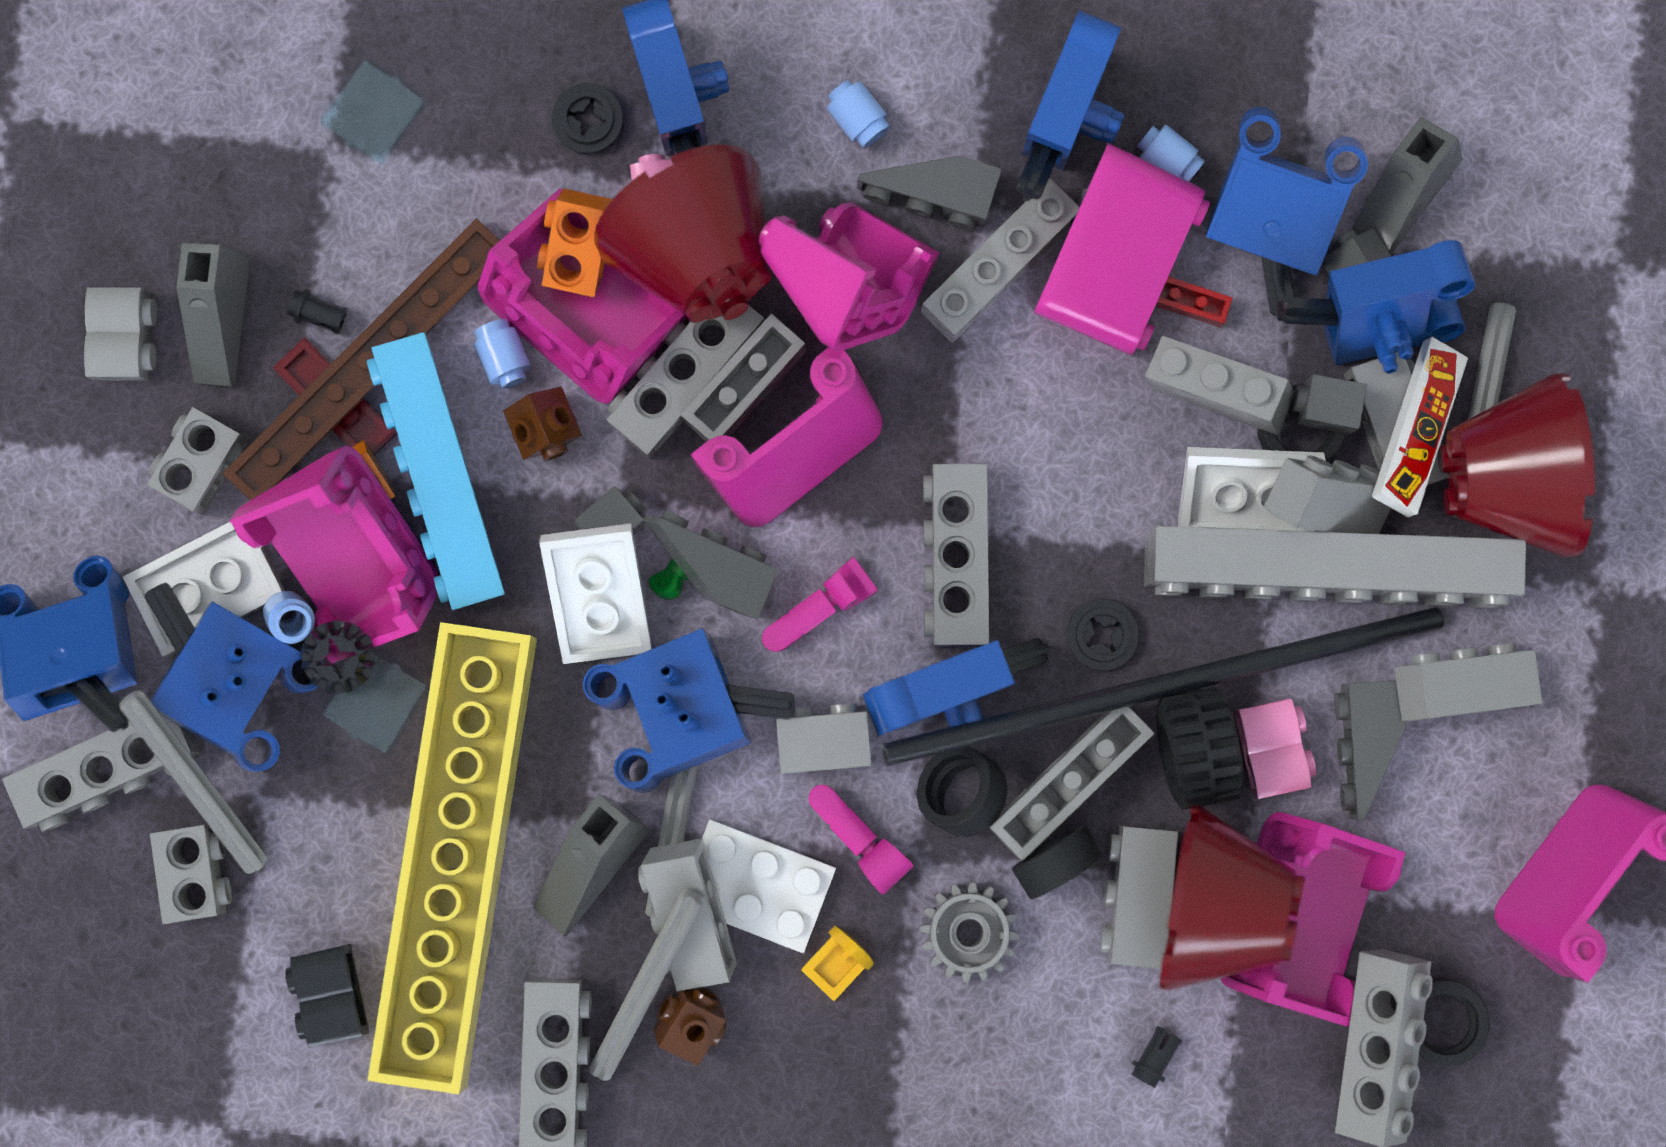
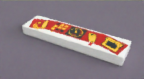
[1371,337,1468,517]

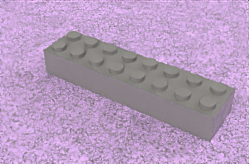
[1144,526,1526,609]

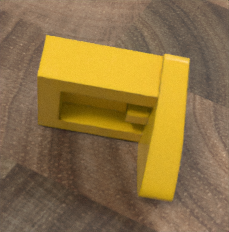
[801,926,875,1001]

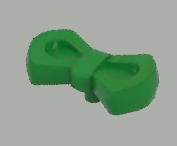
[649,557,689,600]

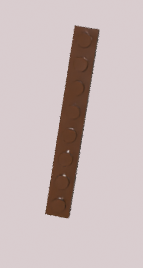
[222,218,500,500]

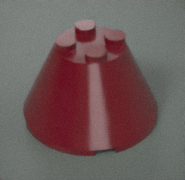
[594,144,771,323]
[1438,373,1595,557]
[1159,804,1305,991]

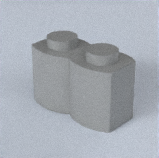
[84,287,157,381]

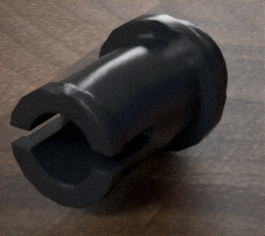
[287,289,348,335]
[1131,1026,1183,1088]

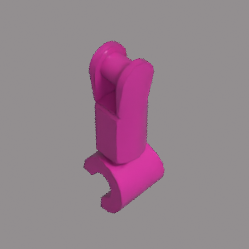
[762,557,878,652]
[808,785,914,895]

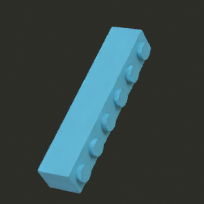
[366,332,505,610]

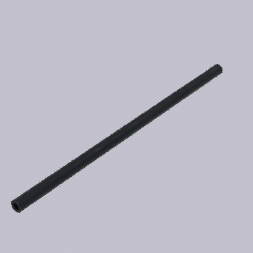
[881,607,1444,767]

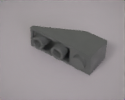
[1352,117,1463,255]
[857,156,1002,231]
[176,243,251,387]
[643,511,779,620]
[1334,681,1406,820]
[533,793,651,936]

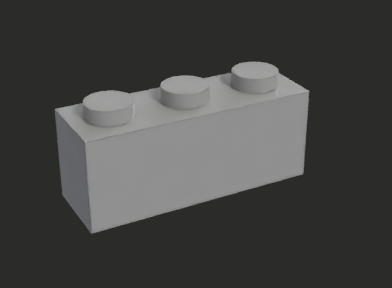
[680,314,806,442]
[1145,336,1295,435]
[1344,352,1448,486]
[1263,455,1391,534]
[1394,643,1543,722]
[1100,825,1178,969]
[638,838,737,991]

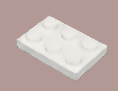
[1178,447,1326,532]
[123,522,285,657]
[540,523,653,664]
[702,819,836,954]

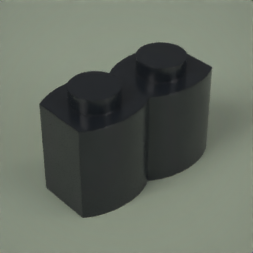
[285,944,369,1048]

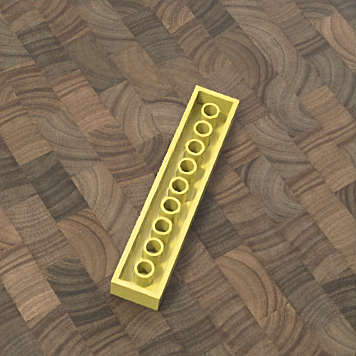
[367,622,537,1094]

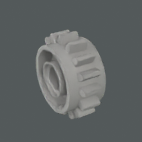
[919,881,1019,983]

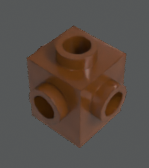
[503,386,582,462]
[654,987,726,1066]

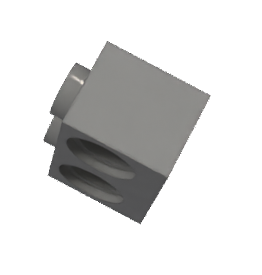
[147,407,248,515]
[150,824,232,924]

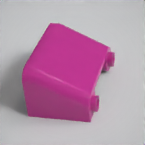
[1034,143,1210,356]
[478,188,688,404]
[759,202,940,352]
[691,347,883,527]
[230,446,439,663]
[1494,785,1666,983]
[1220,812,1406,1027]

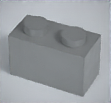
[776,703,872,774]

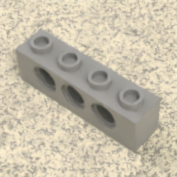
[921,178,1080,343]
[606,305,765,459]
[923,464,989,647]
[989,707,1155,861]
[2,716,201,833]
[1335,949,1433,1147]
[519,978,592,1147]

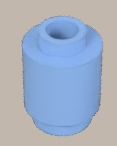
[827,80,891,149]
[1136,124,1205,182]
[474,319,532,389]
[263,591,315,644]

